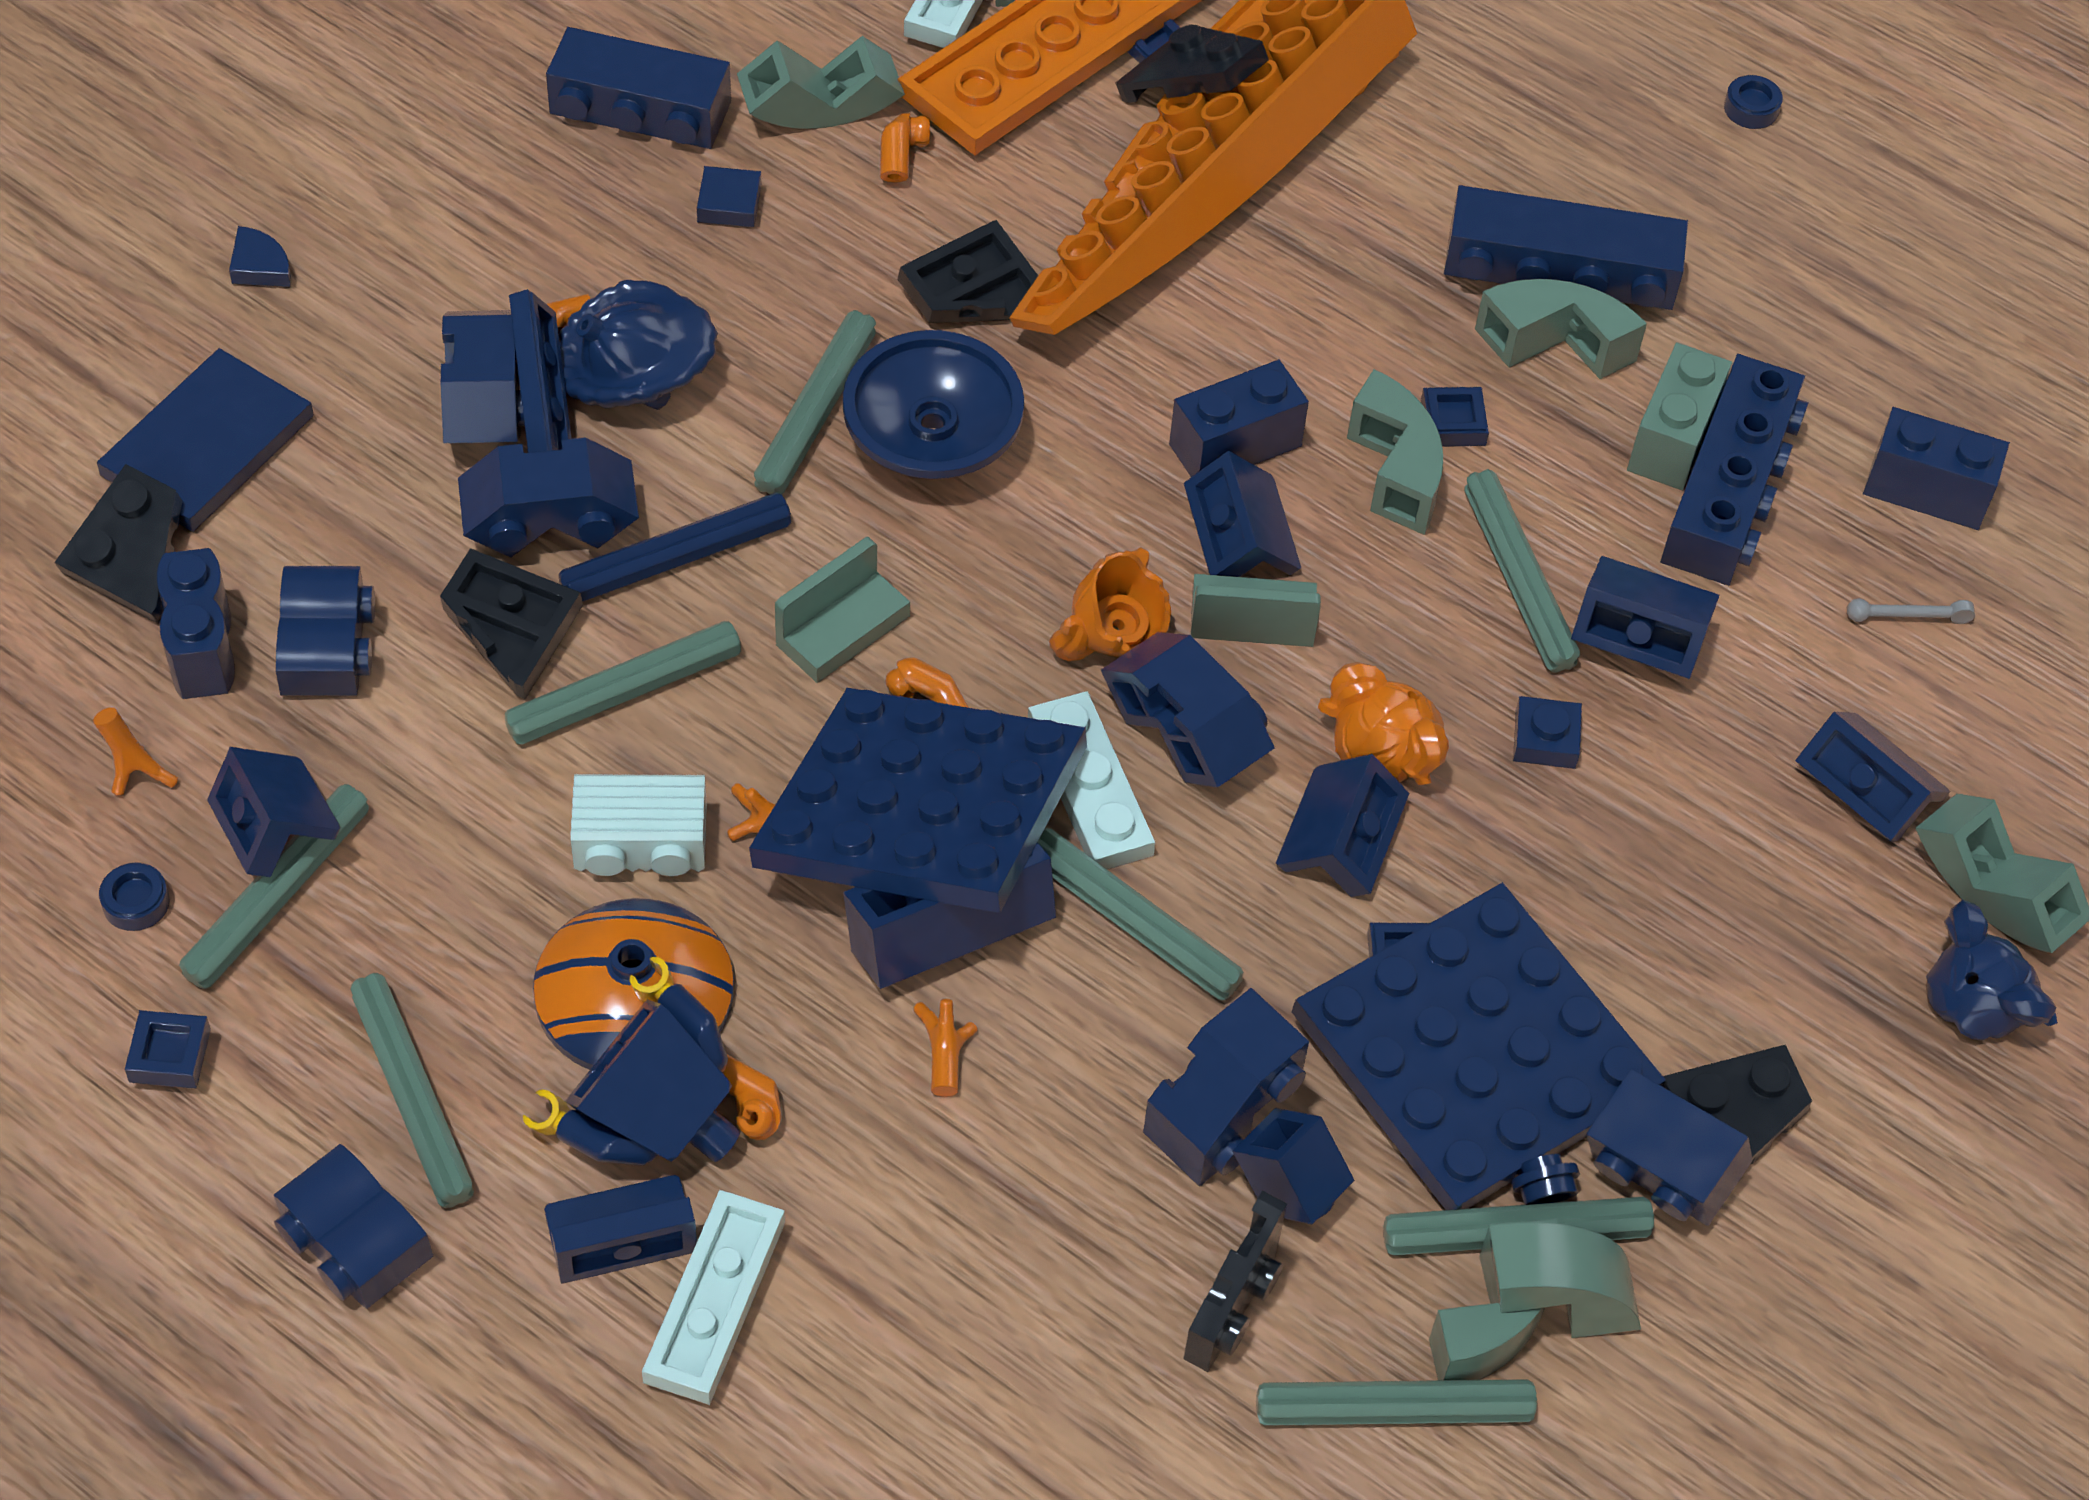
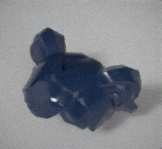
[1926,900,2058,1040]

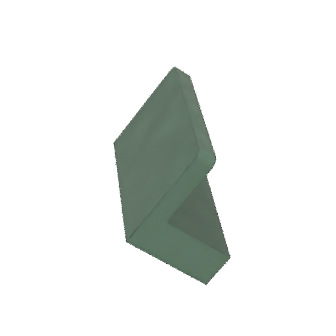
[775,537,910,683]
[1190,574,1321,647]

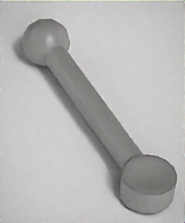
[1847,598,1975,624]

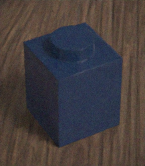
[1232,1108,1355,1225]

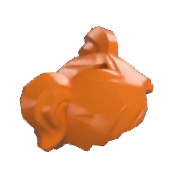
[1049,547,1171,661]
[1318,662,1449,785]

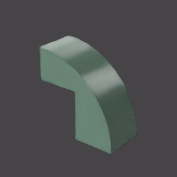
[737,36,905,129]
[1475,279,1647,379]
[1347,369,1443,535]
[1916,794,2089,953]
[1429,1218,1558,1380]
[1489,1222,1641,1338]

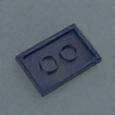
[97,348,314,532]

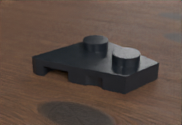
[1115,24,1269,103]
[897,220,1038,323]
[54,464,182,624]
[440,548,583,699]
[1663,1044,1812,1164]
[1183,1190,1287,1372]

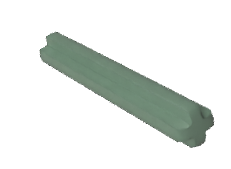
[754,310,876,495]
[1464,469,1580,673]
[504,621,741,745]
[179,784,369,989]
[1038,828,1244,1000]
[350,973,474,1208]
[1383,1197,1654,1255]
[1256,1379,1537,1425]

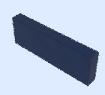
[509,289,572,453]

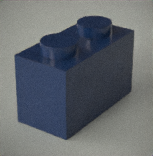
[1169,359,1309,477]
[1863,407,2010,531]
[1571,556,1720,679]
[1586,1069,1753,1226]

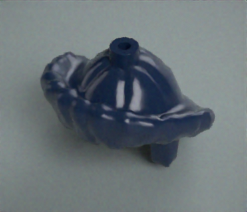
[558,280,718,410]

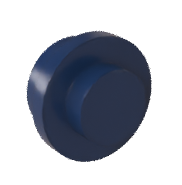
[1511,1154,1580,1205]

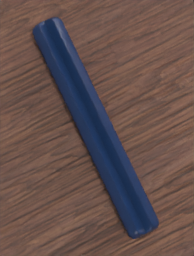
[558,493,791,602]

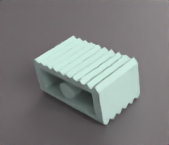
[571,774,707,876]

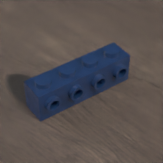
[1444,185,1688,310]
[1660,353,1809,586]

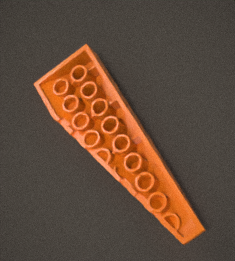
[1009,0,1418,335]

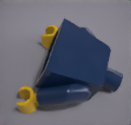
[523,957,740,1166]

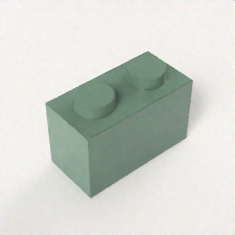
[1627,342,1732,491]

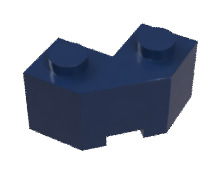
[440,310,525,443]
[458,437,639,558]
[1101,632,1275,788]
[1143,988,1309,1187]

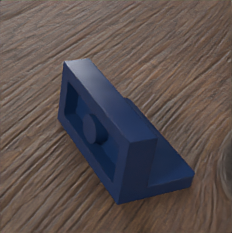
[1184,451,1301,577]
[1795,711,1950,841]
[207,747,341,877]
[1276,754,1410,897]
[544,1175,697,1284]

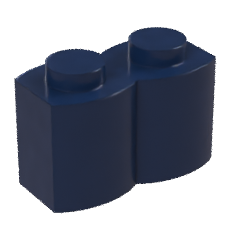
[157,548,235,699]
[276,566,375,696]
[273,1144,433,1309]

